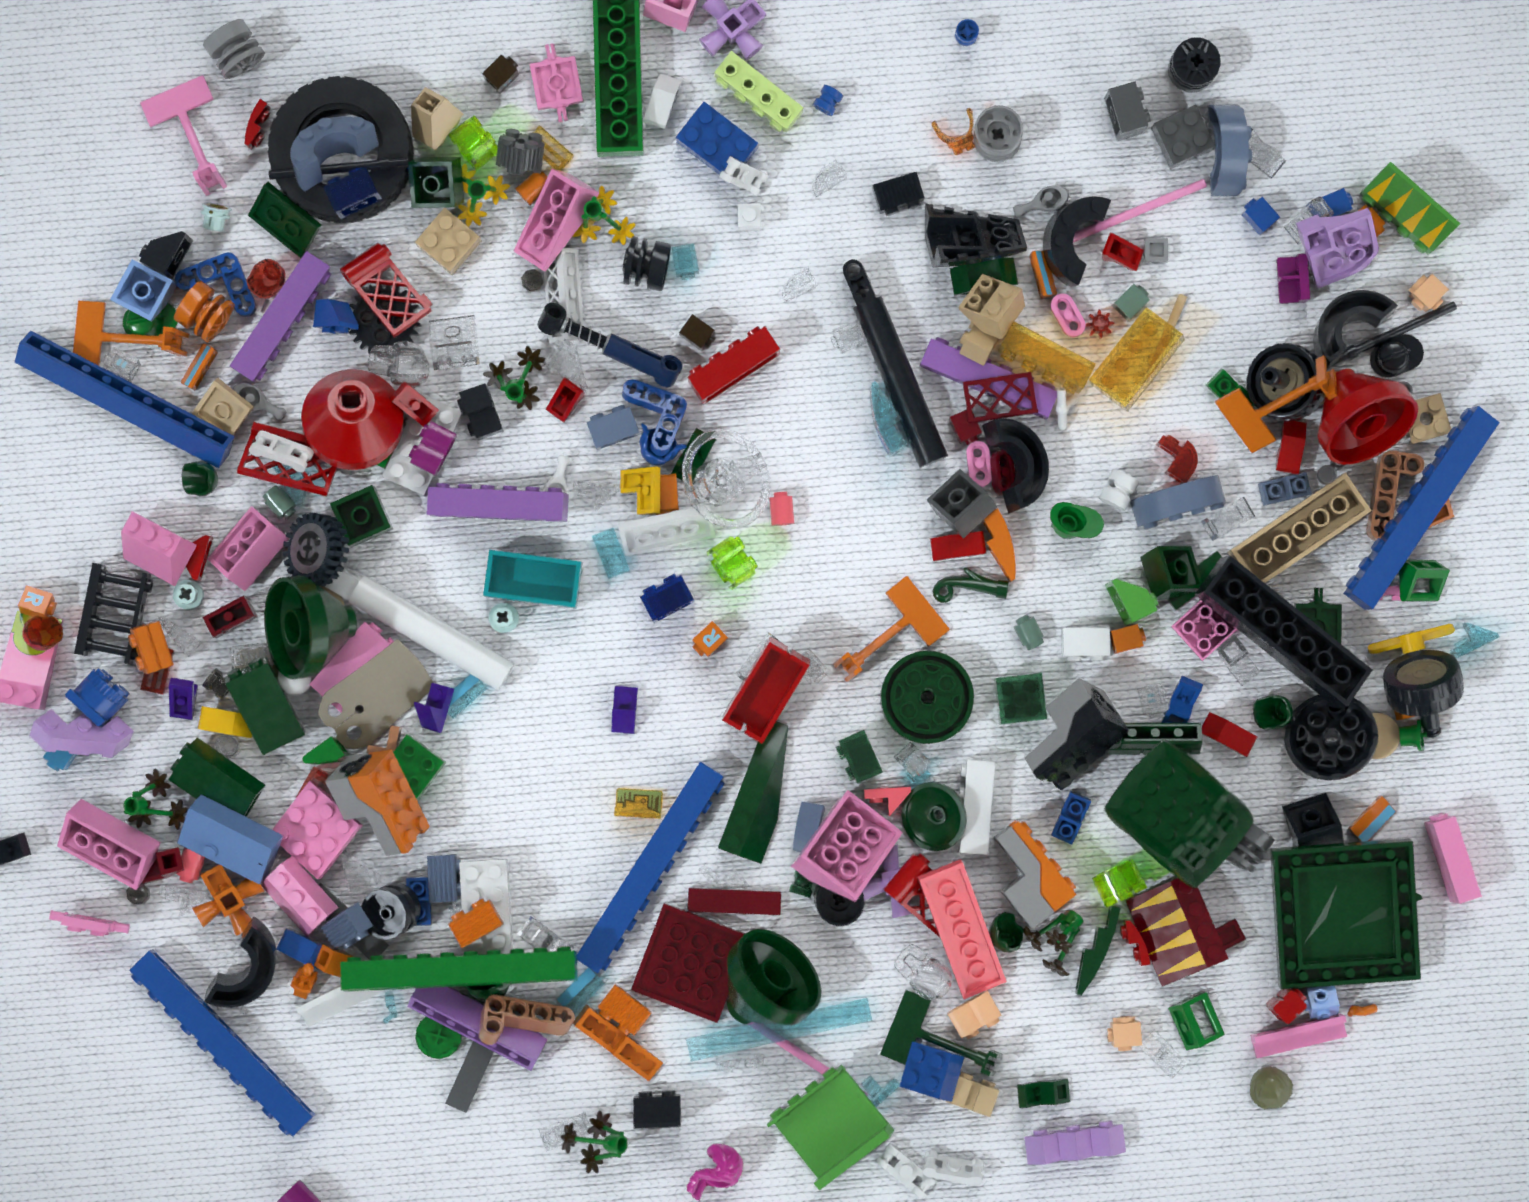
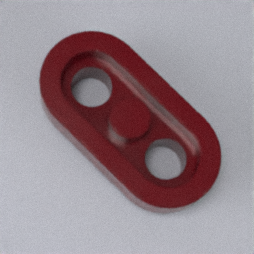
[990,449,1015,496]

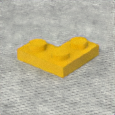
[620,467,660,515]

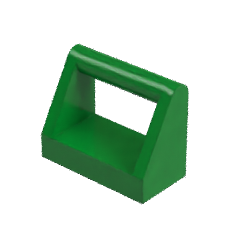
[1399,560,1450,602]
[302,736,350,765]
[1168,991,1225,1051]

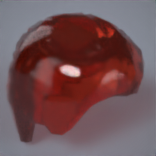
[246,259,286,299]
[22,616,64,651]

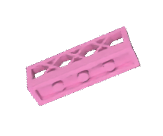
[1250,1013,1347,1058]

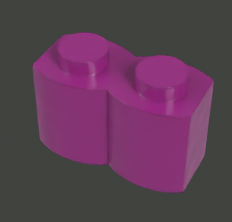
[409,421,457,476]

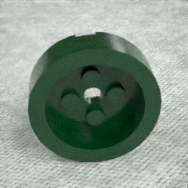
[880,651,974,744]

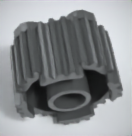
[496,129,545,176]

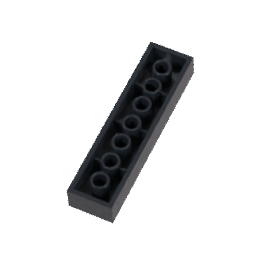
[1194,555,1373,708]

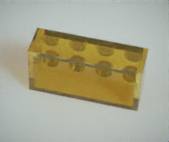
[1089,307,1185,412]
[998,321,1096,395]

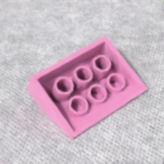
[791,790,903,901]

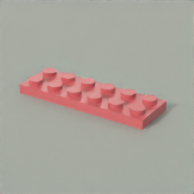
[918,859,1007,999]

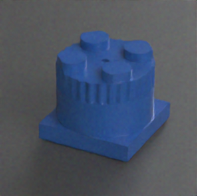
[65,668,130,727]

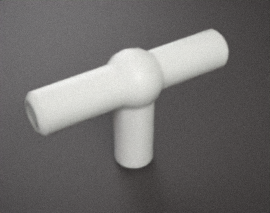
[1056,387,1078,430]

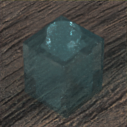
[671,243,699,280]

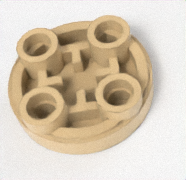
[1372,713,1400,759]

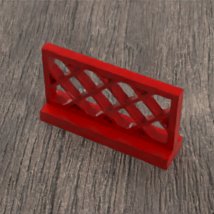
[237,422,337,496]

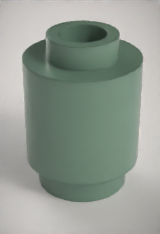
[263,485,297,520]
[1013,614,1044,650]

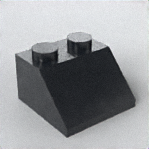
[139,231,194,280]
[1282,793,1344,846]
[633,1090,682,1129]

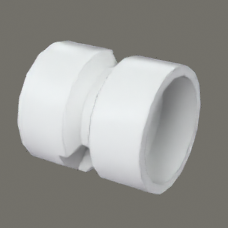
[1099,469,1139,511]

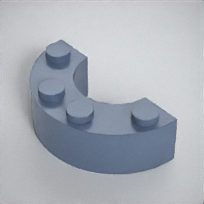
[1208,105,1252,196]
[290,116,379,192]
[1130,475,1226,530]

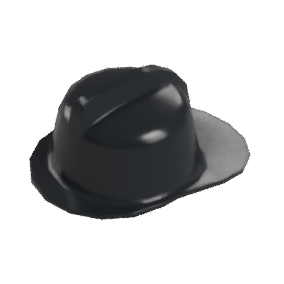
[1370,334,1424,378]

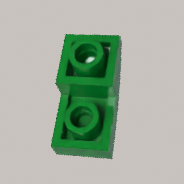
[1206,369,1254,406]

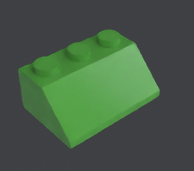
[1104,579,1159,625]

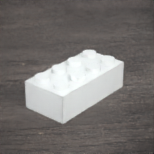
[459,859,513,955]

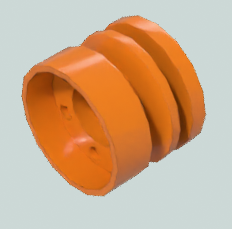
[174,281,235,343]

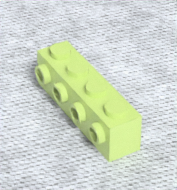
[714,51,804,133]

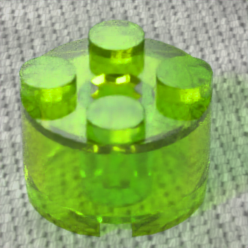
[448,115,498,171]
[706,536,758,590]
[1092,858,1148,908]

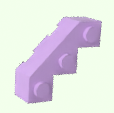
[29,709,134,758]
[1024,1121,1126,1165]

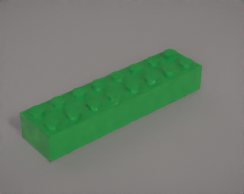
[593,0,644,157]

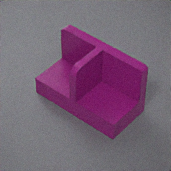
[1276,253,1310,304]

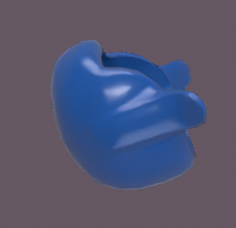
[639,423,687,466]

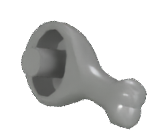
[1013,185,1069,218]
[233,382,286,420]

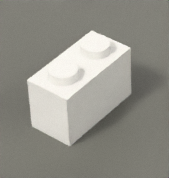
[1061,628,1110,661]

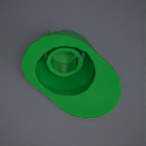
[123,303,178,336]
[1050,502,1104,539]

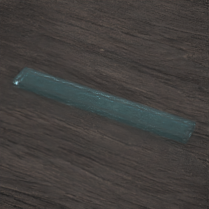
[686,998,872,1062]

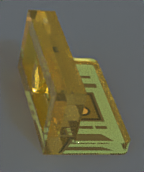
[614,788,663,819]

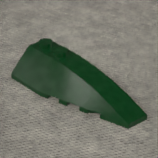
[718,721,788,864]

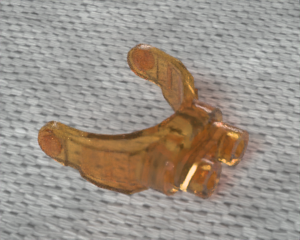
[932,108,975,155]

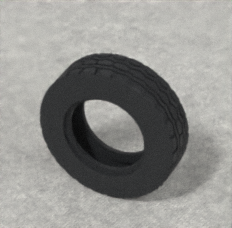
[268,76,414,223]

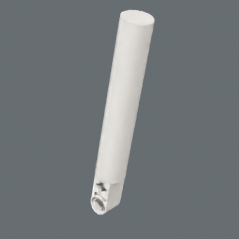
[325,564,515,691]

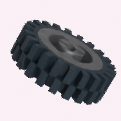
[283,513,349,587]

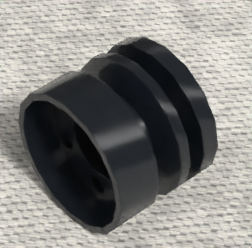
[1168,37,1221,93]
[622,236,671,291]
[813,884,865,926]

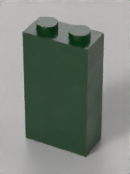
[225,657,305,755]
[169,737,266,817]

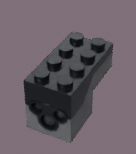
[1025,678,1129,790]

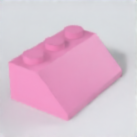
[207,506,289,591]
[121,511,197,586]
[261,856,339,937]

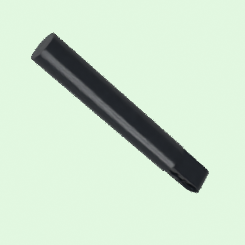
[843,259,948,468]

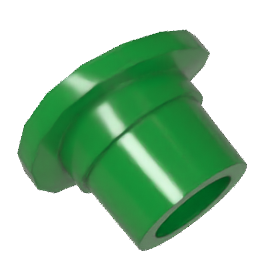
[1399,719,1427,752]

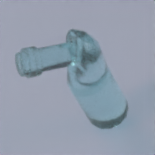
[383,991,398,1024]

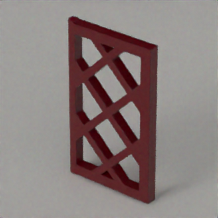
[962,372,1038,423]

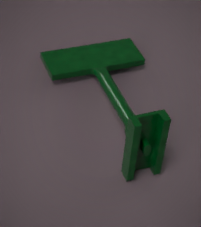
[880,990,1003,1076]

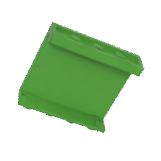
[767,1064,894,1191]

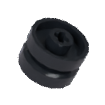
[361,882,421,940]

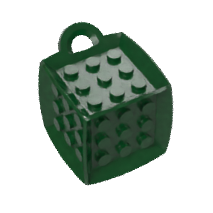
[1104,740,1254,888]

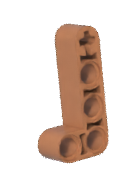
[1366,451,1424,541]
[479,995,575,1045]

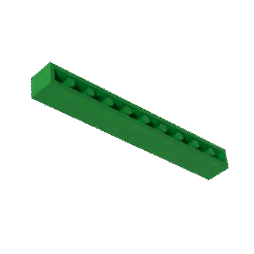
[340,947,578,992]

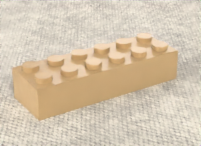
[1227,472,1372,583]

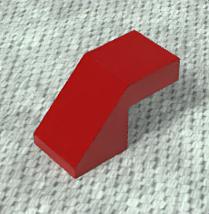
[1276,421,1307,475]
[930,531,986,561]
[1202,712,1257,757]

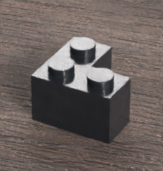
[457,383,504,440]

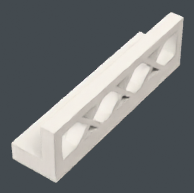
[544,248,584,343]
[296,986,385,1028]

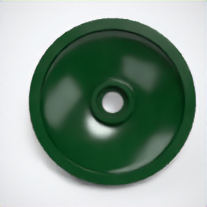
[901,782,967,851]

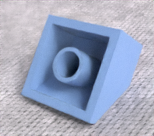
[110,259,177,322]

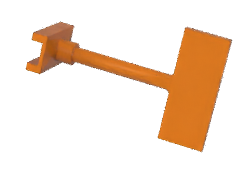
[73,301,189,366]
[1215,355,1337,453]
[833,576,950,682]

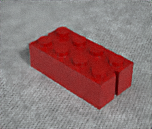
[687,326,780,405]
[722,636,810,744]

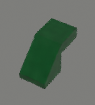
[671,428,716,486]
[1017,1079,1070,1108]

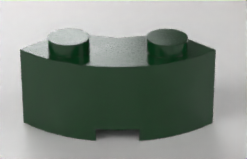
[949,257,1018,296]

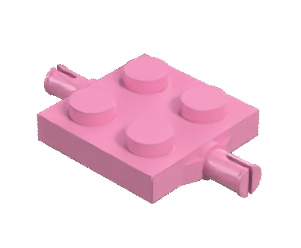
[530,44,583,122]
[49,910,130,936]

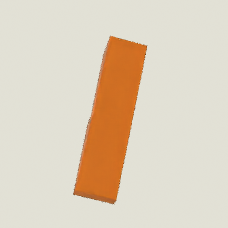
[573,1004,663,1081]

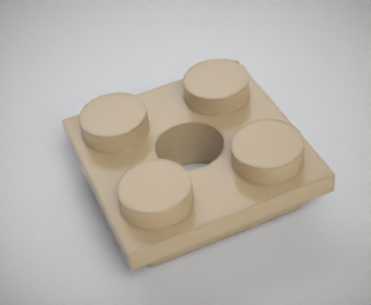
[1408,393,1451,444]

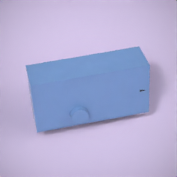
[177,795,283,885]

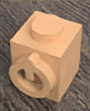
[1408,274,1449,312]
[1107,1016,1142,1051]

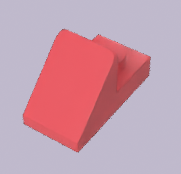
[863,787,911,816]

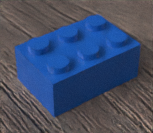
[676,101,759,184]

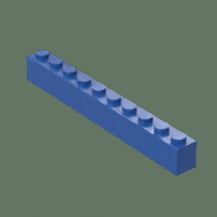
[14,330,235,469]
[1343,406,1500,610]
[577,762,725,973]
[129,949,316,1137]

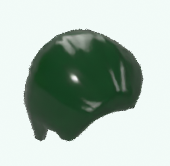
[181,461,218,497]
[1253,694,1293,730]
[989,912,1023,953]

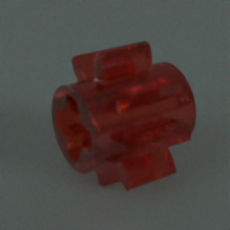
[1085,309,1115,339]

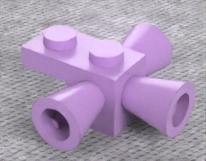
[699,0,767,60]
[862,845,912,918]

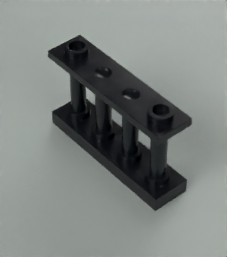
[74,563,153,665]

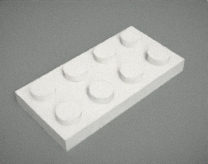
[382,393,463,496]
[618,504,716,556]

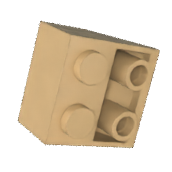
[411,87,464,151]
[959,274,1025,339]

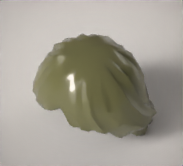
[1250,1066,1293,1110]

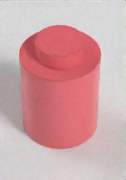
[769,492,795,526]
[177,847,205,883]

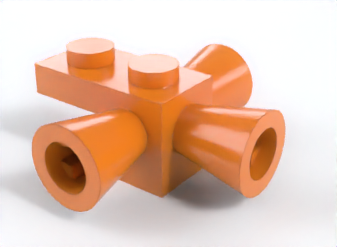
[192,864,265,936]

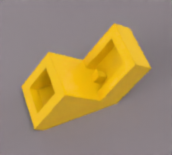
[198,706,252,738]

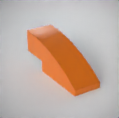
[982,508,1016,582]

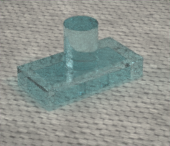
[592,528,630,579]
[860,1075,900,1107]

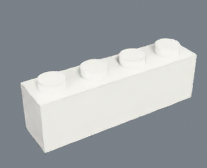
[955,760,995,855]

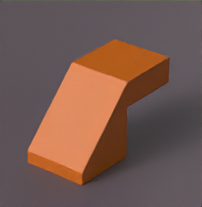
[656,474,679,515]

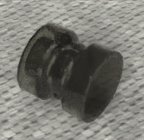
[202,668,229,700]

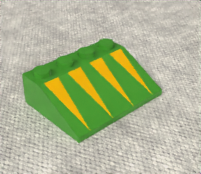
[1360,161,1461,255]

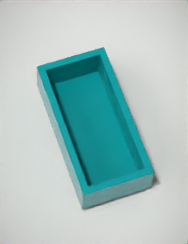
[483,550,583,609]

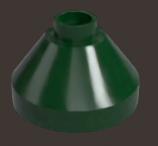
[264,576,357,679]
[727,929,822,1025]

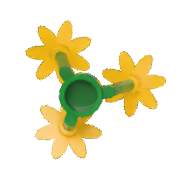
[457,163,510,227]
[573,186,636,245]

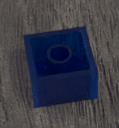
[323,167,383,219]
[640,574,695,623]

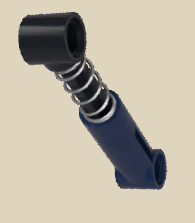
[537,303,683,387]

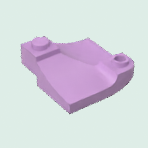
[1296,208,1379,289]

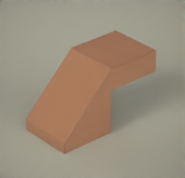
[367,726,402,753]

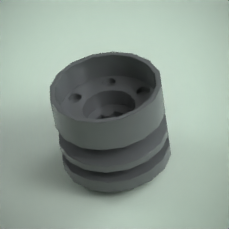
[1225,823,1275,873]

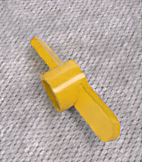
[1367,624,1455,654]

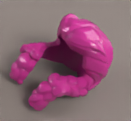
[687,1143,743,1201]

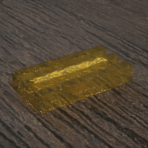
[533,125,574,171]

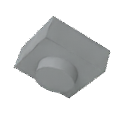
[1144,238,1168,263]

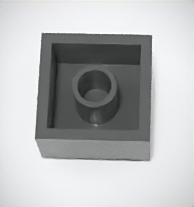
[1104,81,1151,141]
[1151,104,1215,169]
[927,469,997,539]

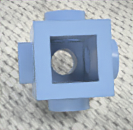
[1304,986,1340,1020]

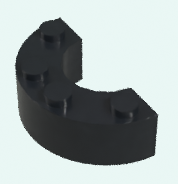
[1043,196,1111,287]
[1313,290,1398,370]
[982,418,1049,514]
[204,916,277,1008]

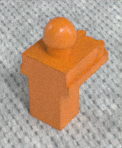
[290,963,318,999]

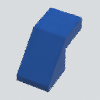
[1161,676,1203,723]
[276,928,322,971]

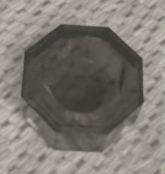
[521,269,544,293]
[126,883,150,905]

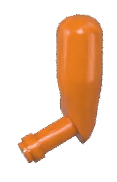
[1347,1004,1378,1017]

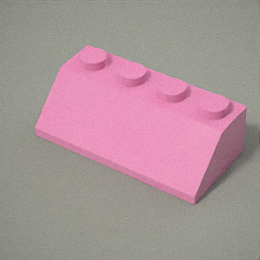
[57,799,161,890]

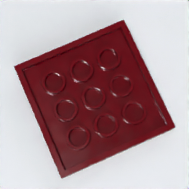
[631,903,745,1023]

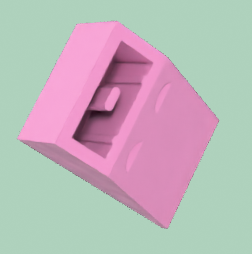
[1171,599,1238,661]

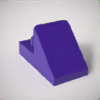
[169,678,198,720]
[414,683,454,733]
[611,686,638,734]

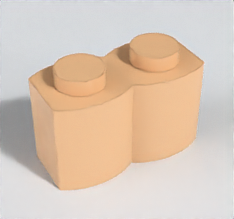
[947,990,1002,1040]

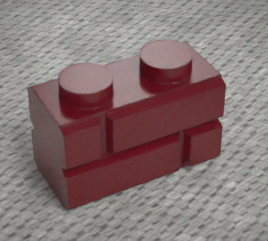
[202,595,258,639]

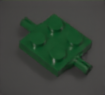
[1294,588,1342,644]

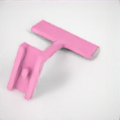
[140,75,227,196]

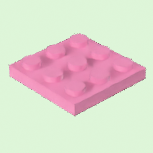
[272,781,363,879]

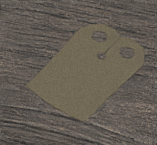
[318,639,433,749]

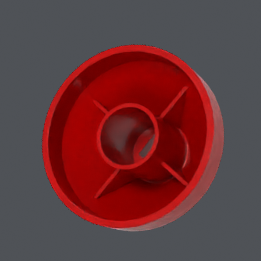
[301,369,404,470]
[1318,369,1418,465]

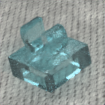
[899,758,931,788]

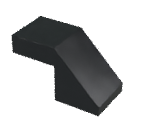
[0,832,31,865]

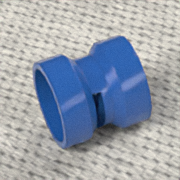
[955,19,979,46]
[813,85,843,116]

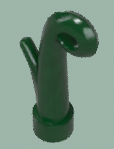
[933,567,1009,603]

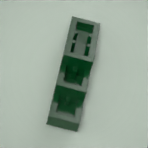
[1075,905,1121,996]

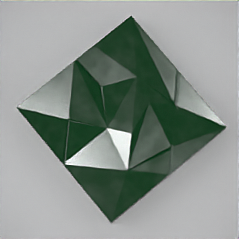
[1270,838,1421,989]

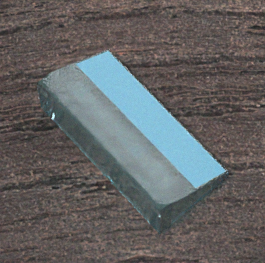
[448,674,488,719]
[556,968,605,1014]

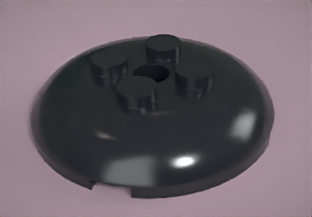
[1284,695,1378,780]

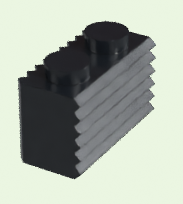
[872,172,925,216]

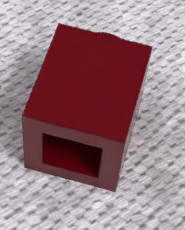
[948,409,982,445]

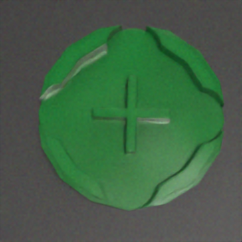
[415,1017,462,1059]

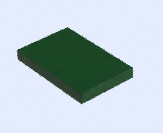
[248,181,322,258]

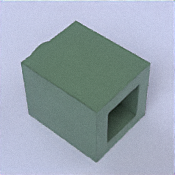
[1112,284,1150,322]

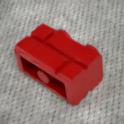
[1266,988,1307,1024]

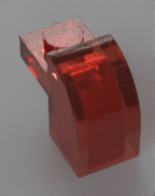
[1155,435,1198,484]

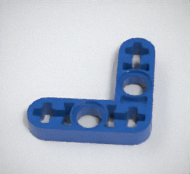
[175,252,256,317]
[622,379,687,456]

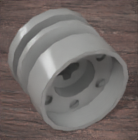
[203,19,265,79]
[974,105,1023,162]

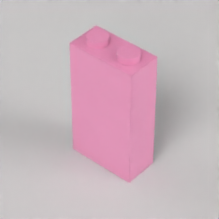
[309,622,394,713]
[1424,813,1482,904]

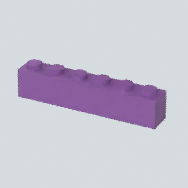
[230,251,332,382]
[919,337,1057,420]
[427,483,569,522]
[407,987,548,1071]

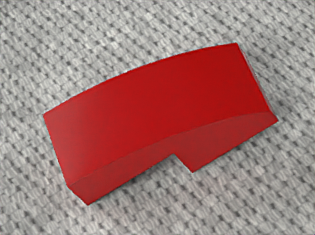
[245,99,271,150]
[1120,919,1151,966]

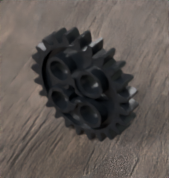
[349,284,422,358]

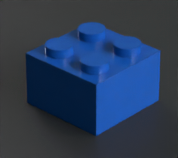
[899,1041,964,1102]

